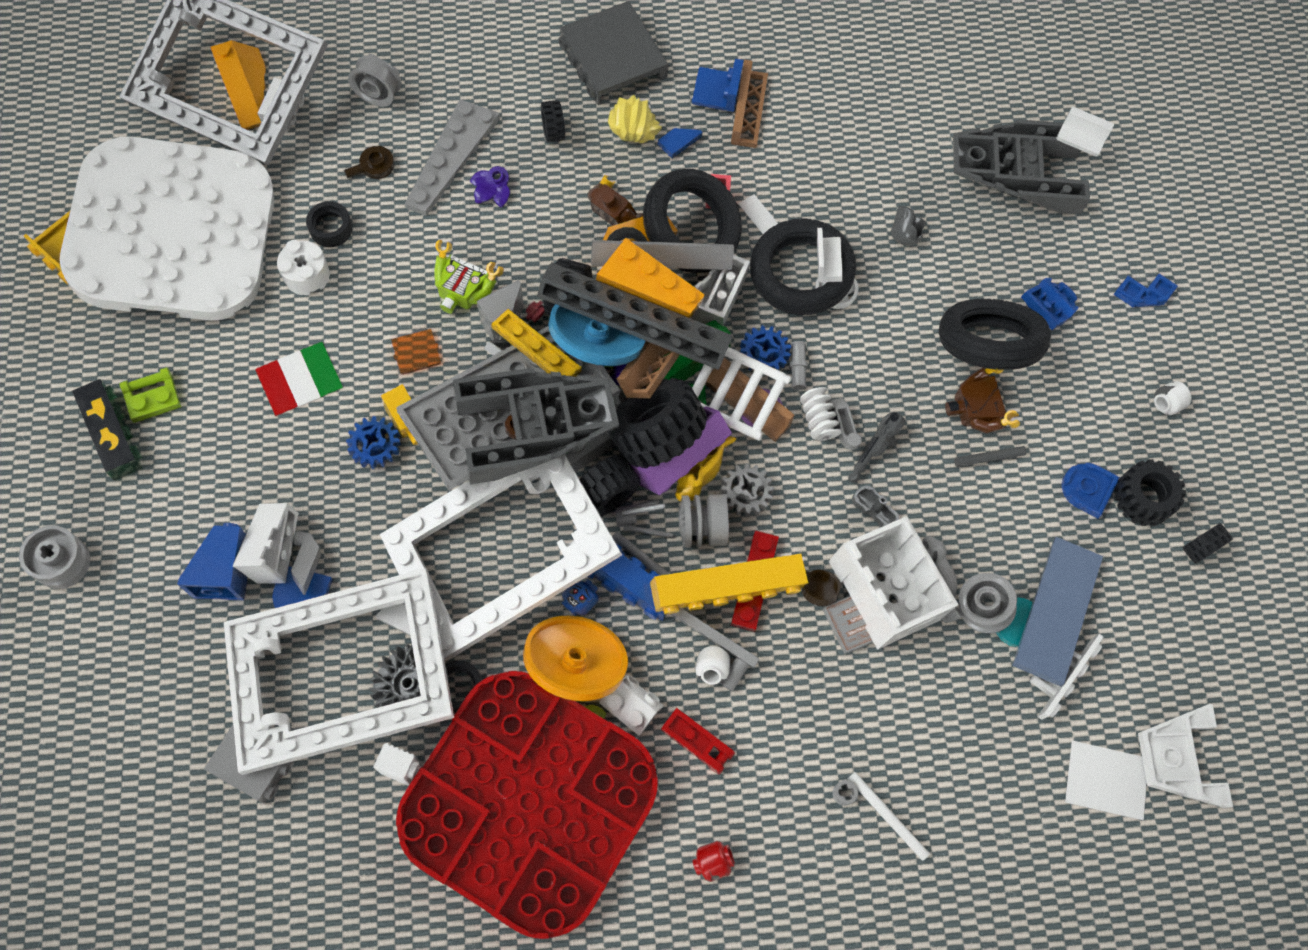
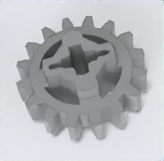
[720,463,774,517]

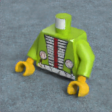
[434,240,504,314]

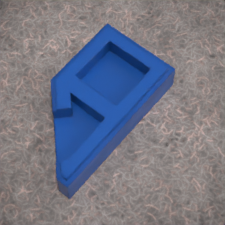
[658,128,703,159]

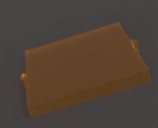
[391,329,441,375]

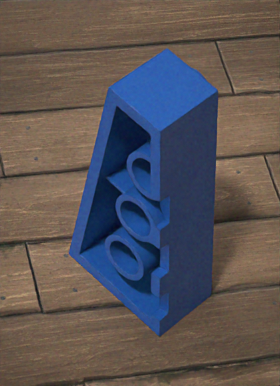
[587,544,667,621]

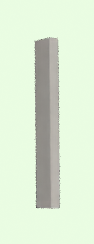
[591,240,734,270]

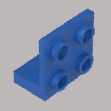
[692,59,743,112]

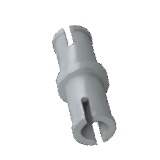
[789,341,808,390]

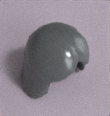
[891,206,926,246]

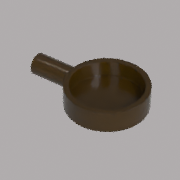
[344,146,395,179]
[801,569,841,606]

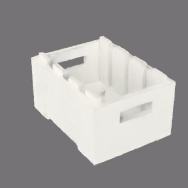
[829,516,958,650]

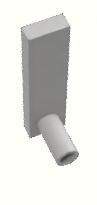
[670,608,759,692]

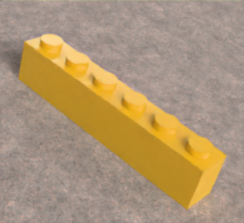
[650,554,808,615]

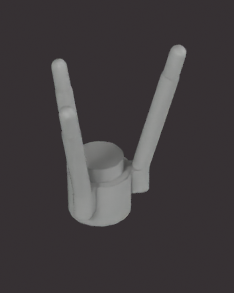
[616,499,674,538]

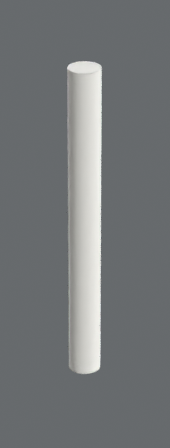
[847,772,930,861]

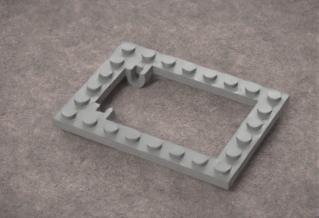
[119,0,328,165]

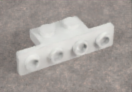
[1030,634,1103,720]

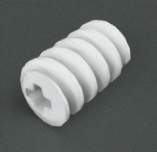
[800,387,842,441]

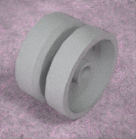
[19,525,91,589]

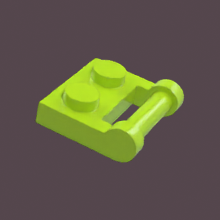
[119,367,181,423]

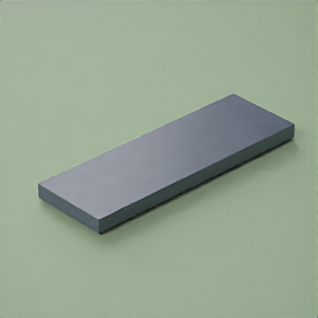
[1012,537,1103,687]

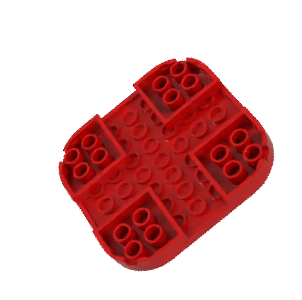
[396,671,658,939]

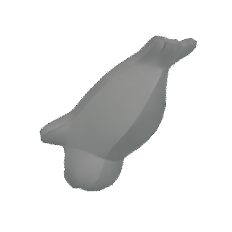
[922,536,963,623]

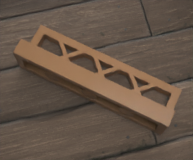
[731,60,768,148]
[617,341,680,398]
[705,358,794,442]

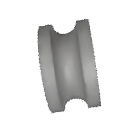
[832,780,858,806]

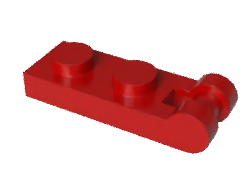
[661,708,735,775]

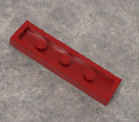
[730,530,779,632]

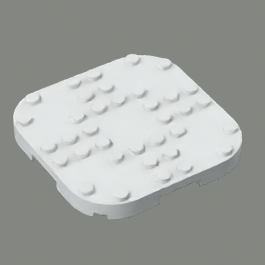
[60,137,274,321]

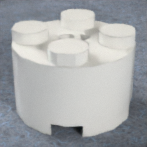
[277,240,330,295]

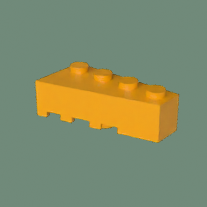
[596,238,705,318]

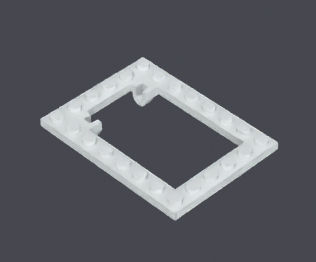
[380,454,622,663]
[224,568,454,775]

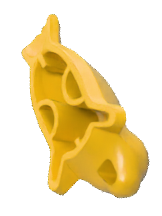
[675,436,737,502]

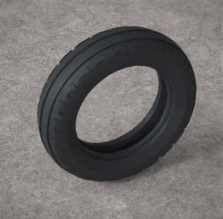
[643,169,742,273]
[750,218,856,315]
[939,298,1051,370]

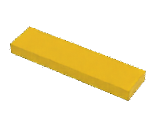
[491,309,582,377]

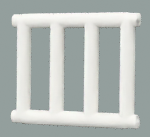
[692,347,792,441]

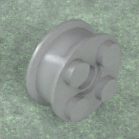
[348,54,402,107]
[959,573,1017,633]

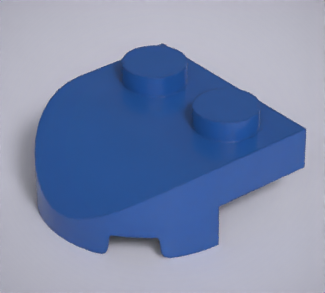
[1021,278,1079,330]

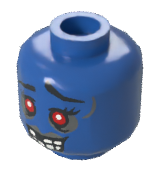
[561,579,599,616]

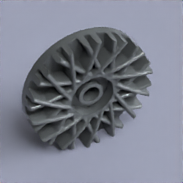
[369,644,448,708]

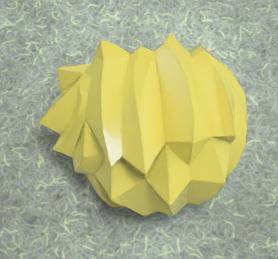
[608,95,662,143]

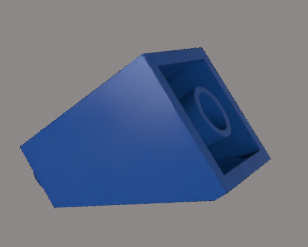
[177,523,248,600]

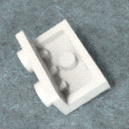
[599,675,663,736]

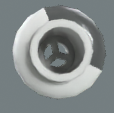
[1154,381,1192,415]
[695,646,731,685]

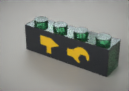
[72,379,143,481]

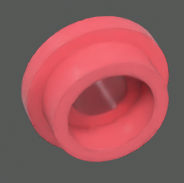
[525,301,545,323]

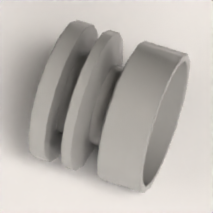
[678,494,729,548]

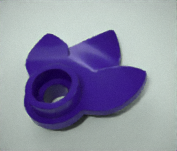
[470,166,510,208]

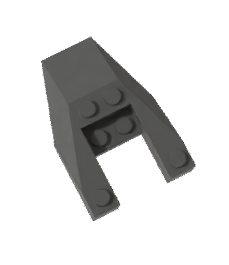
[953,119,1090,214]
[453,368,619,485]

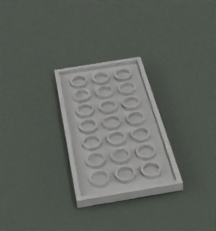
[396,326,620,490]

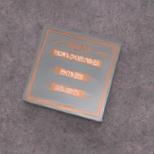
[822,596,873,655]

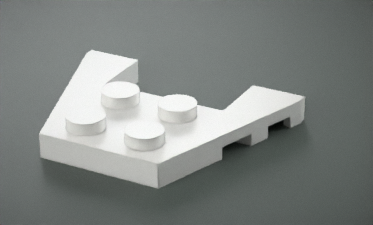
[1138,704,1233,808]

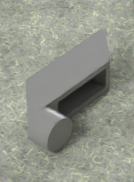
[828,398,862,450]
[291,531,321,595]

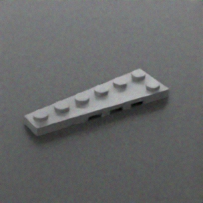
[405,99,500,216]

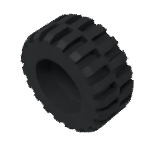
[608,378,707,468]

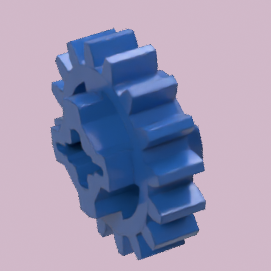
[740,325,791,376]
[346,416,401,469]

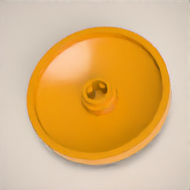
[523,615,628,701]

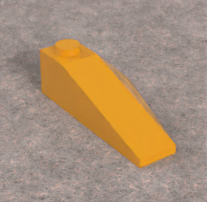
[210,40,266,130]

